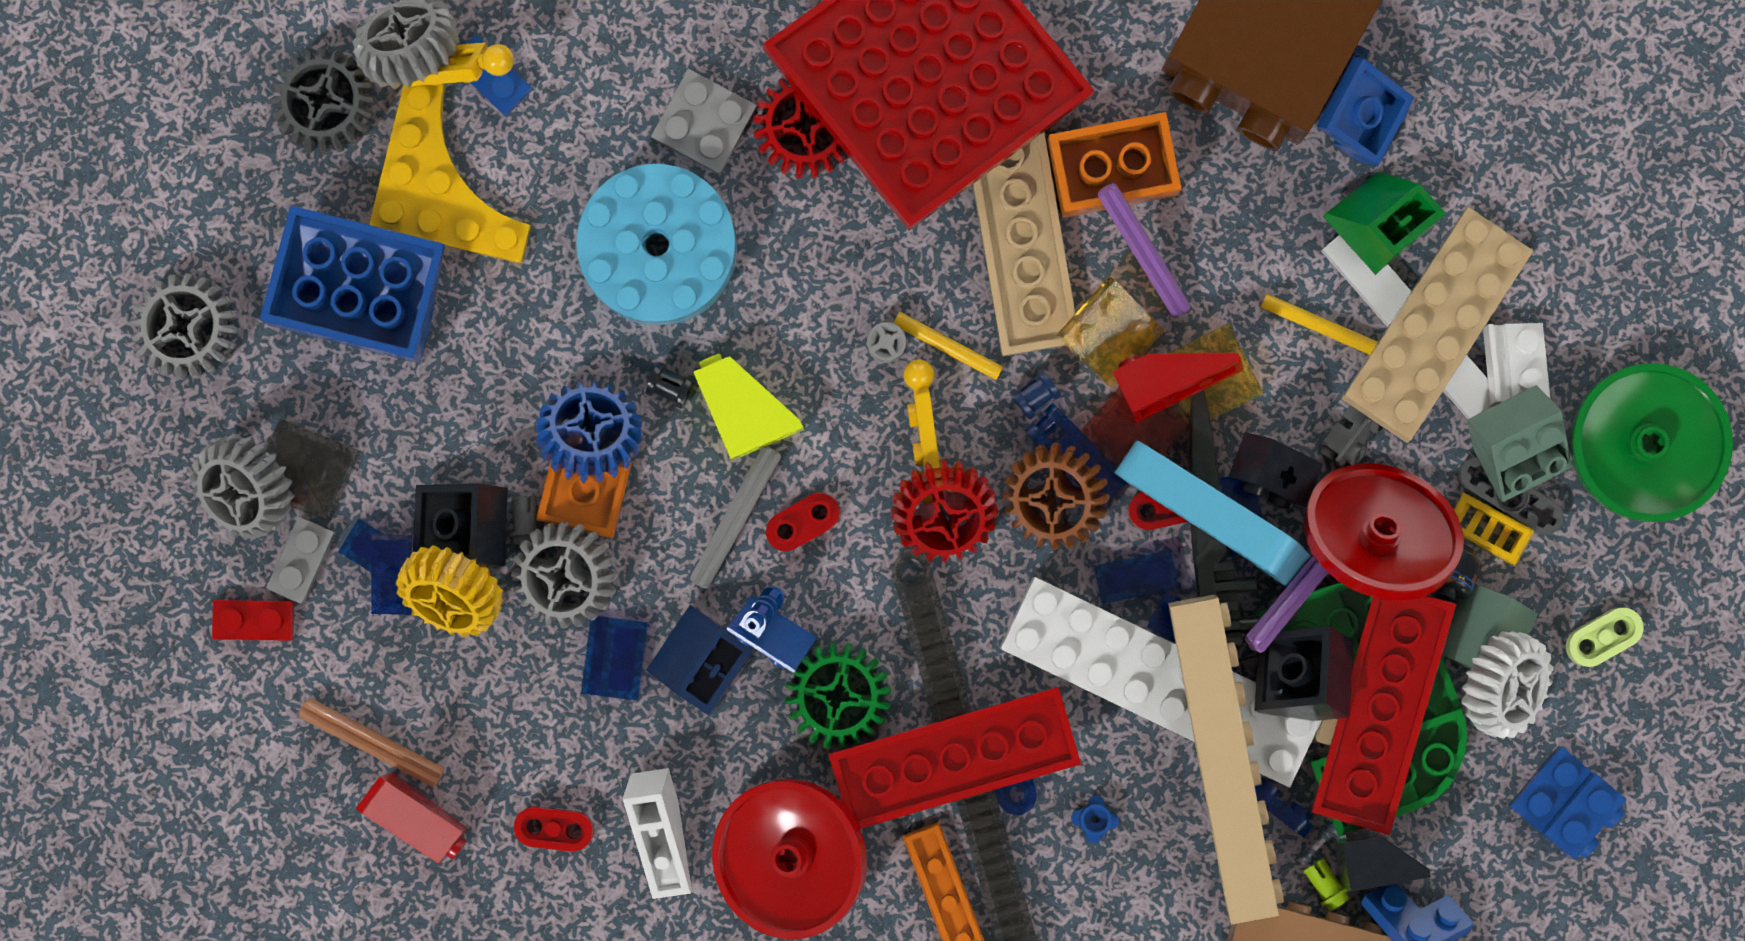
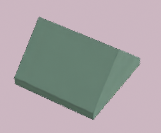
[1442,584,1538,669]

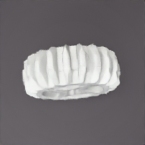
[1461,631,1554,739]

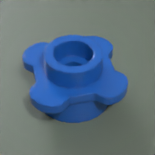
[1071,795,1119,843]

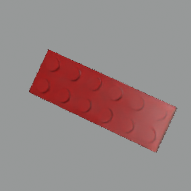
[1312,595,1456,836]
[828,686,1081,829]

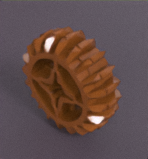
[1002,443,1110,550]

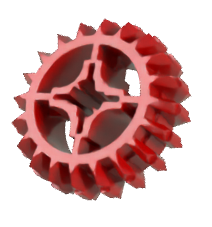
[753,78,846,179]
[890,459,998,564]

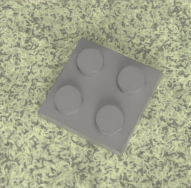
[651,69,757,175]

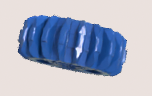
[536,380,643,484]

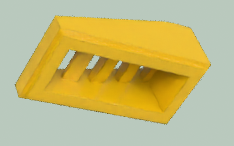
[1454,492,1534,567]

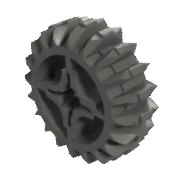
[270,48,378,155]

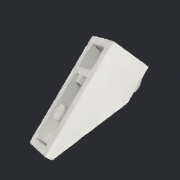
[623,768,692,899]

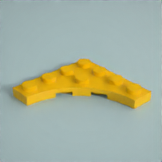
[369,84,532,264]

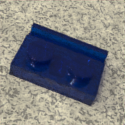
[581,616,649,701]

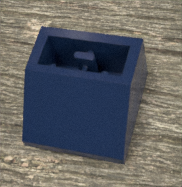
[646,604,755,716]

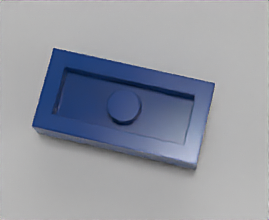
[466,34,533,117]

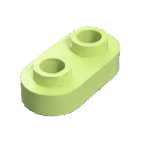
[1566,608,1644,667]

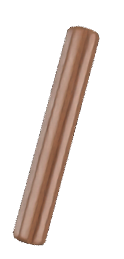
[299,699,444,786]

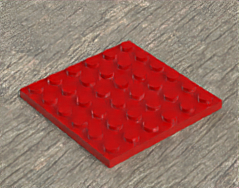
[762,0,1095,231]

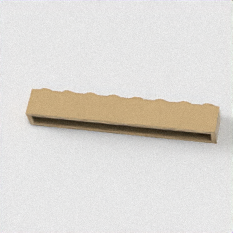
[1168,594,1284,925]

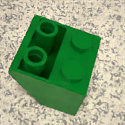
[1323,172,1446,275]

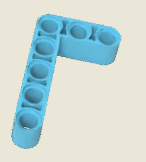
[1115,440,1310,587]

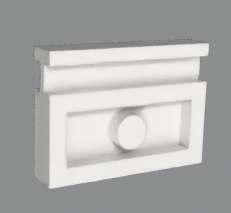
[1483,323,1550,405]

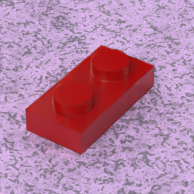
[212,600,294,641]

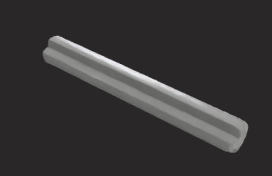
[690,446,781,589]

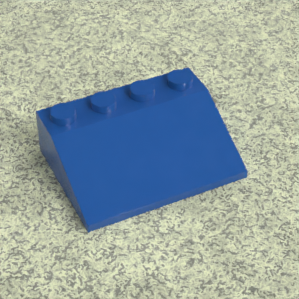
[259,205,445,364]

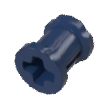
[1009,368,1061,420]

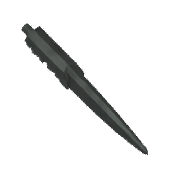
[1188,390,1261,646]

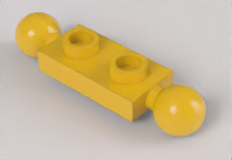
[412,42,514,86]
[903,359,951,507]

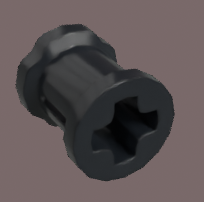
[645,362,696,409]

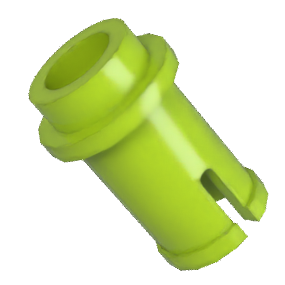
[1303,857,1350,911]

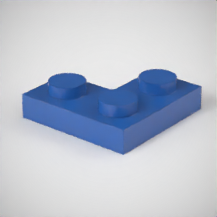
[1361,883,1475,941]

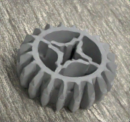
[352,0,460,89]
[130,273,239,380]
[189,434,294,540]
[511,521,618,629]

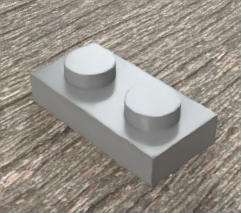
[266,516,337,604]

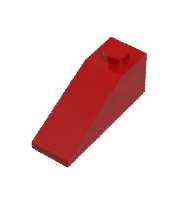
[1112,353,1244,423]

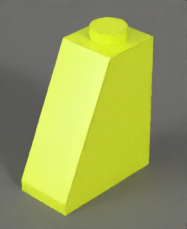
[693,354,804,461]

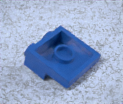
[1317,57,1415,166]
[1508,746,1627,860]

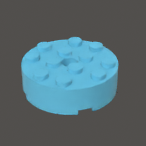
[576,164,737,325]

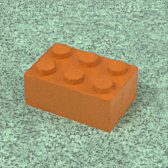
[1047,112,1182,218]

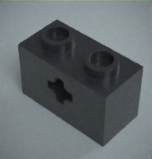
[1228,432,1323,510]

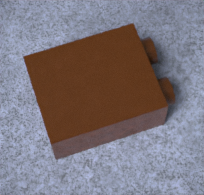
[1161,0,1382,151]

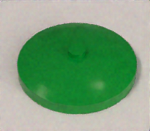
[1570,363,1733,522]

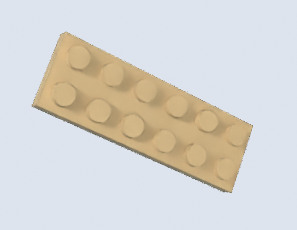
[973,132,1080,357]
[1341,207,1533,443]

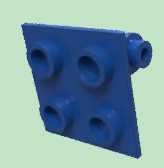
[726,586,817,673]

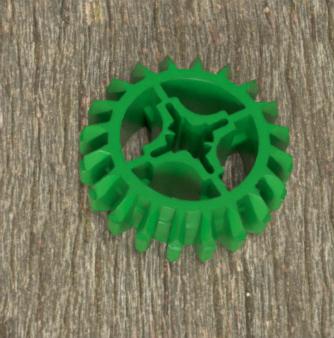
[784,642,891,749]

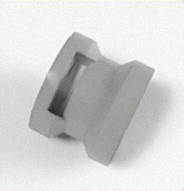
[867,322,906,363]

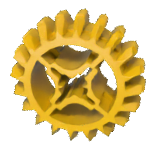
[395,545,503,637]

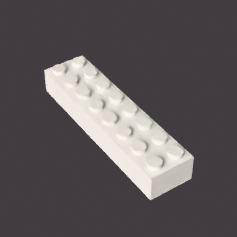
[999,577,1322,788]

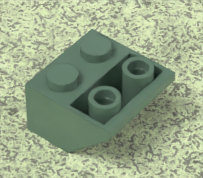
[1467,385,1572,502]

